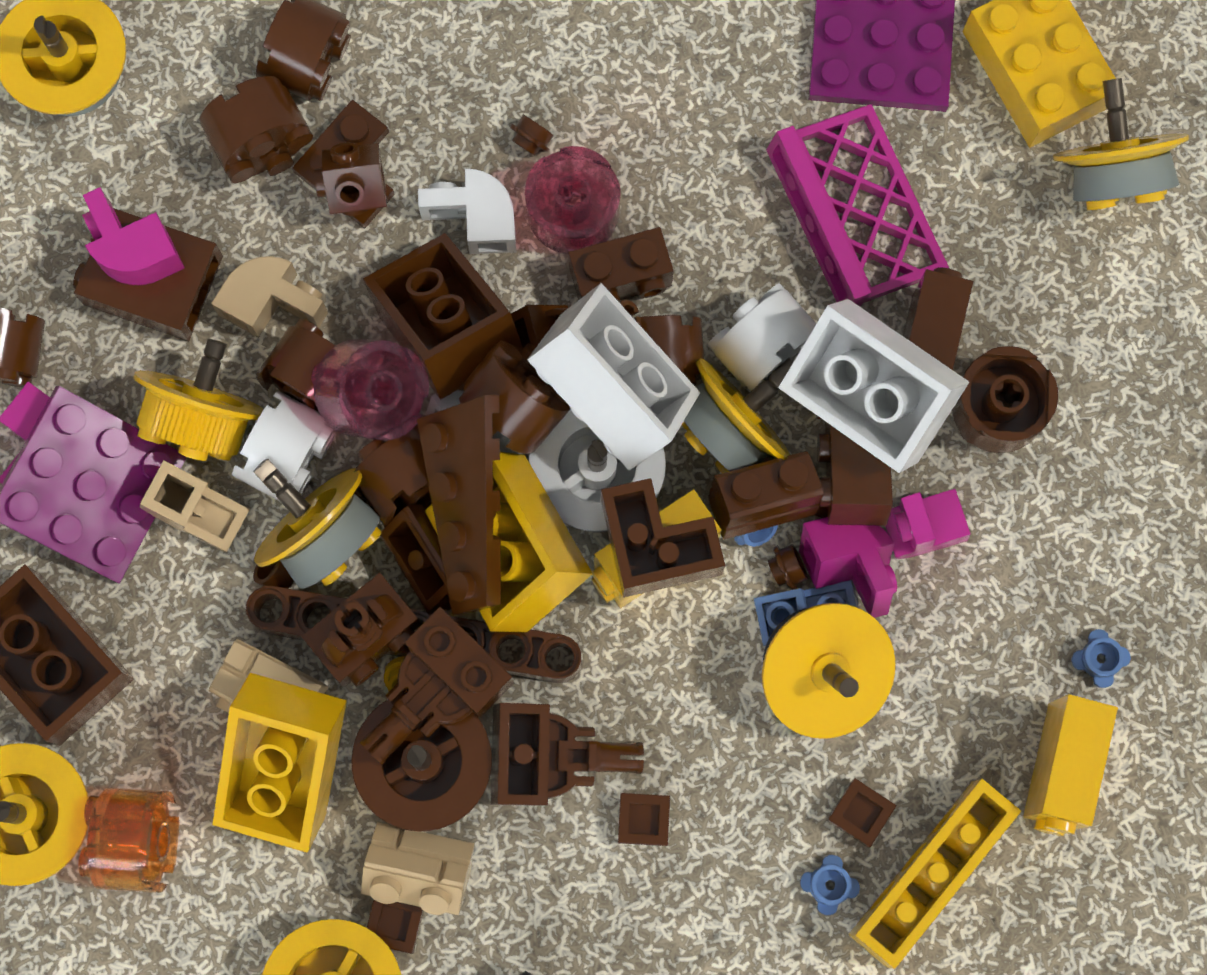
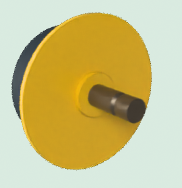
[762,603,895,739]

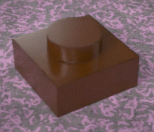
[826,778,897,848]
[618,793,670,846]
[367,900,424,954]

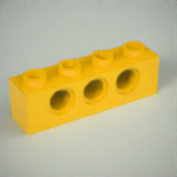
[848,778,1021,969]

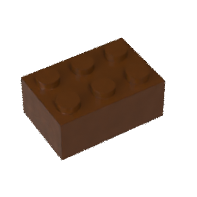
[363,233,523,400]
[0,564,134,746]

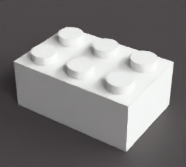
[527,283,700,471]
[778,299,969,473]

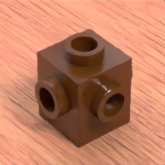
[314,142,387,216]

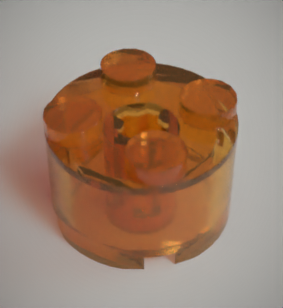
[78,788,179,893]

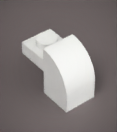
[418,169,516,254]

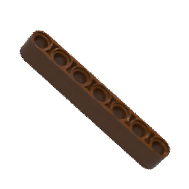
[246,586,582,683]

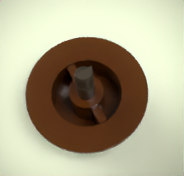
[351,692,492,832]

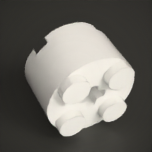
[707,283,816,393]
[232,391,335,501]

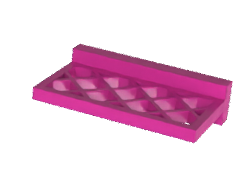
[766,104,949,307]

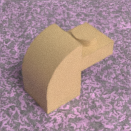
[211,256,328,338]
[140,460,250,553]

